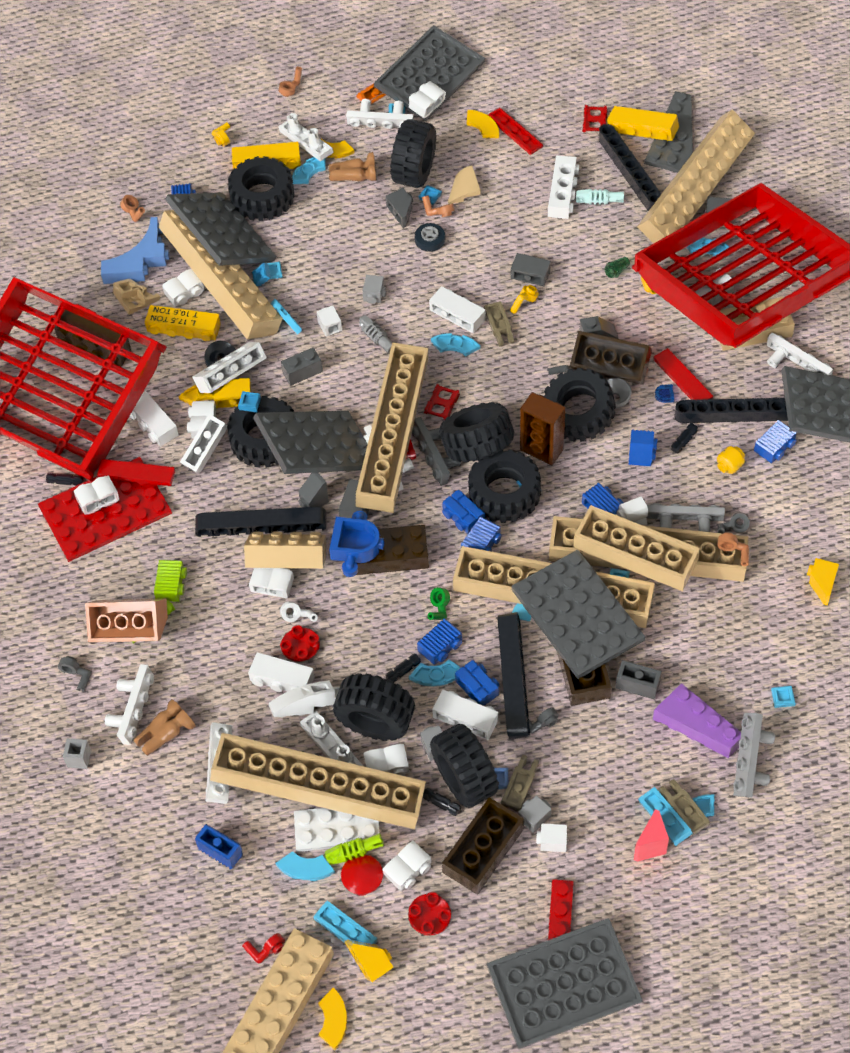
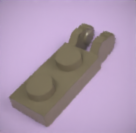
[484,301,514,347]
[501,755,539,811]
[659,779,710,836]

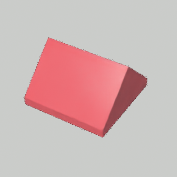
[634,809,669,862]

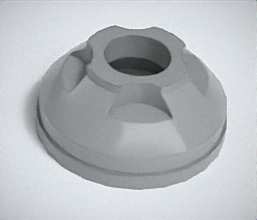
[607,378,631,408]

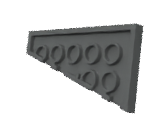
[644,91,693,173]

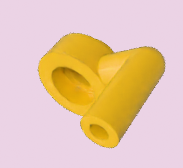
[212,122,230,147]
[510,285,539,314]

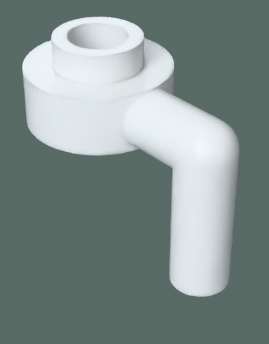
[280,601,318,622]

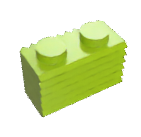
[154,560,187,602]

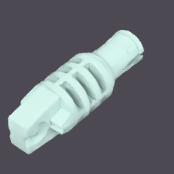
[576,189,624,205]

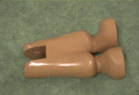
[328,152,377,181]
[134,699,196,756]

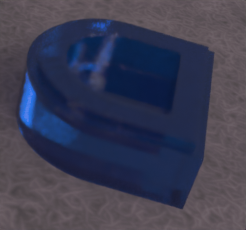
[655,384,674,403]

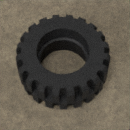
[390,119,437,188]
[228,156,295,221]
[544,368,616,442]
[227,396,294,468]
[439,402,515,462]
[468,449,541,523]
[333,673,415,741]
[430,724,499,808]

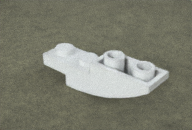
[269,680,340,718]

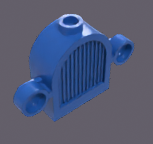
[329,511,384,577]

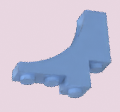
[101,217,170,284]

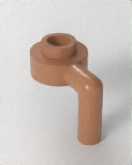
[279,66,302,97]
[120,195,145,222]
[422,195,454,217]
[717,533,749,566]

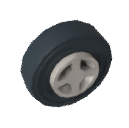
[415,223,445,252]

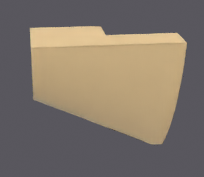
[448,166,480,204]
[113,279,160,315]

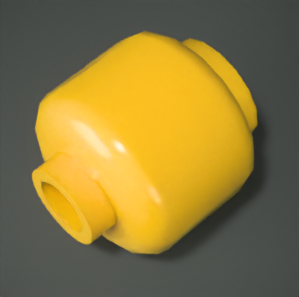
[717,446,745,474]

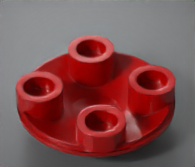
[280,625,320,662]
[341,855,383,896]
[408,892,451,936]

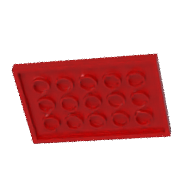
[38,457,172,562]

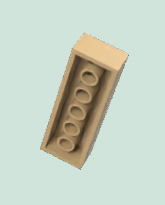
[574,505,700,591]

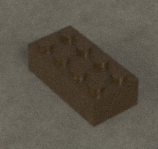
[54,310,132,367]
[570,331,652,385]
[356,525,429,575]
[556,650,612,706]
[442,797,525,895]

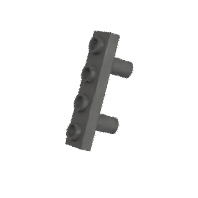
[412,417,461,486]

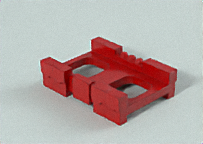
[582,105,607,132]
[424,384,460,420]

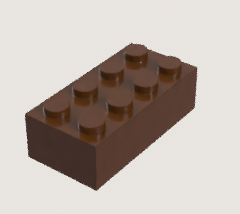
[520,392,565,466]

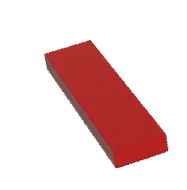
[488,107,543,155]
[653,348,713,400]
[97,459,175,486]

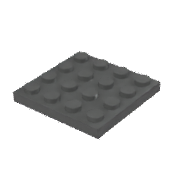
[781,366,850,443]

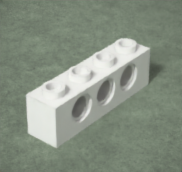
[548,155,579,219]
[192,342,267,393]

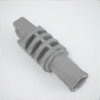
[359,315,392,354]

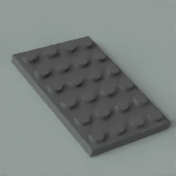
[374,25,485,121]
[166,192,277,266]
[253,411,367,474]
[511,549,646,679]
[486,918,643,1050]

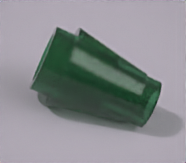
[604,256,630,278]

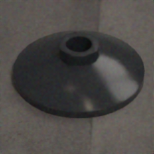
[204,341,236,367]

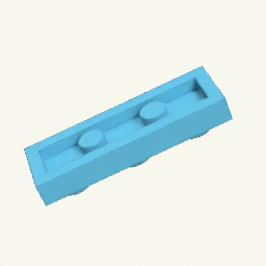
[638,787,693,846]
[313,901,378,944]

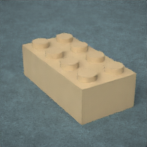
[720,297,795,351]
[244,532,326,569]

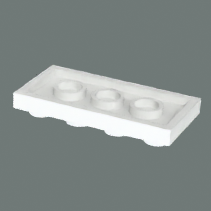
[294,808,379,852]

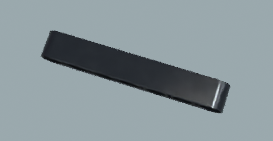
[599,124,661,211]
[674,398,788,423]
[195,507,327,537]
[497,612,530,740]

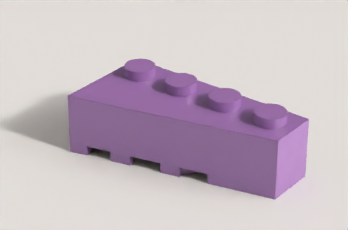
[653,683,741,758]

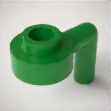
[427,587,450,620]

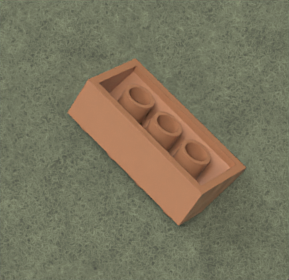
[85,598,168,642]

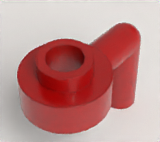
[242,933,285,964]

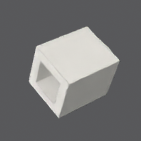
[316,306,342,337]
[536,824,567,852]

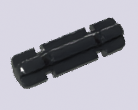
[671,423,698,454]
[46,473,83,486]
[386,653,421,683]
[422,788,461,816]

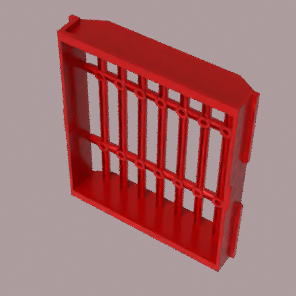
[632,183,850,348]
[0,277,167,481]

